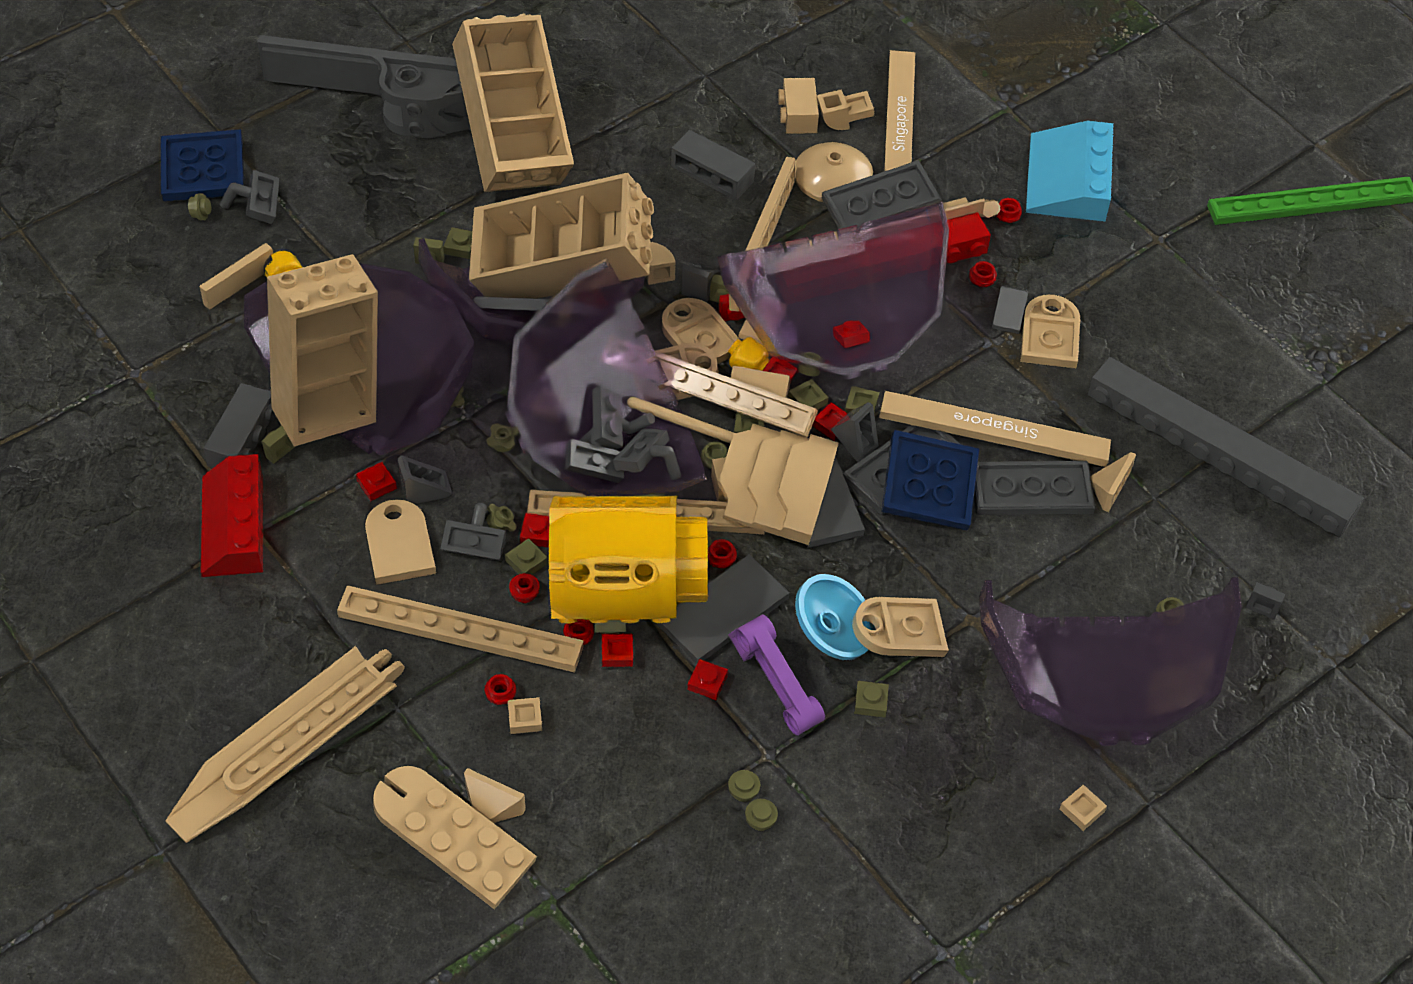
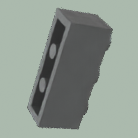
[671,130,755,201]
[203,383,276,468]

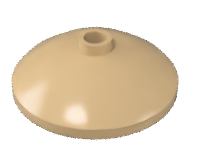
[795,142,873,202]

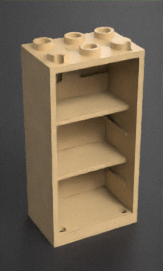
[452,13,574,192]
[469,173,654,299]
[267,254,378,447]

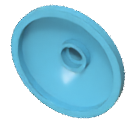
[795,574,875,660]

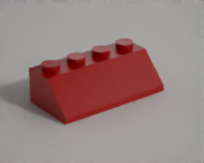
[201,454,263,577]

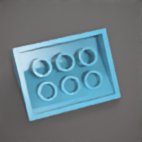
[1026,121,1113,222]

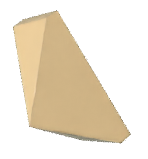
[1090,452,1136,513]
[464,768,526,823]

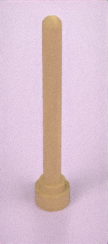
[627,397,735,443]

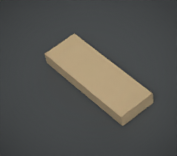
[199,243,273,310]

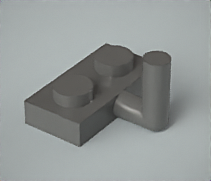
[220,170,279,224]
[592,385,655,450]
[565,428,624,483]
[613,428,682,480]
[441,502,507,561]

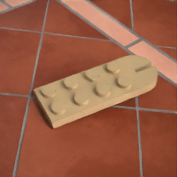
[373,766,537,910]

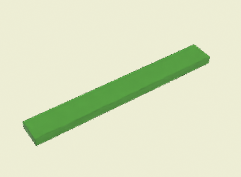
[1207,177,1413,225]

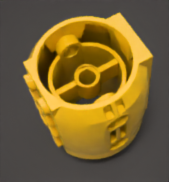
[549,496,708,623]

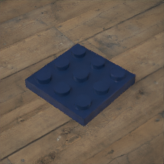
[161,129,244,201]
[881,430,979,530]

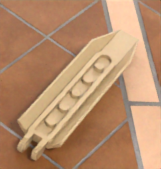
[165,646,405,843]

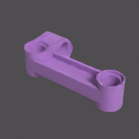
[728,614,825,735]

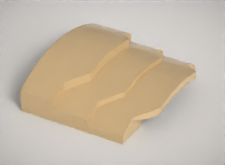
[718,424,838,545]

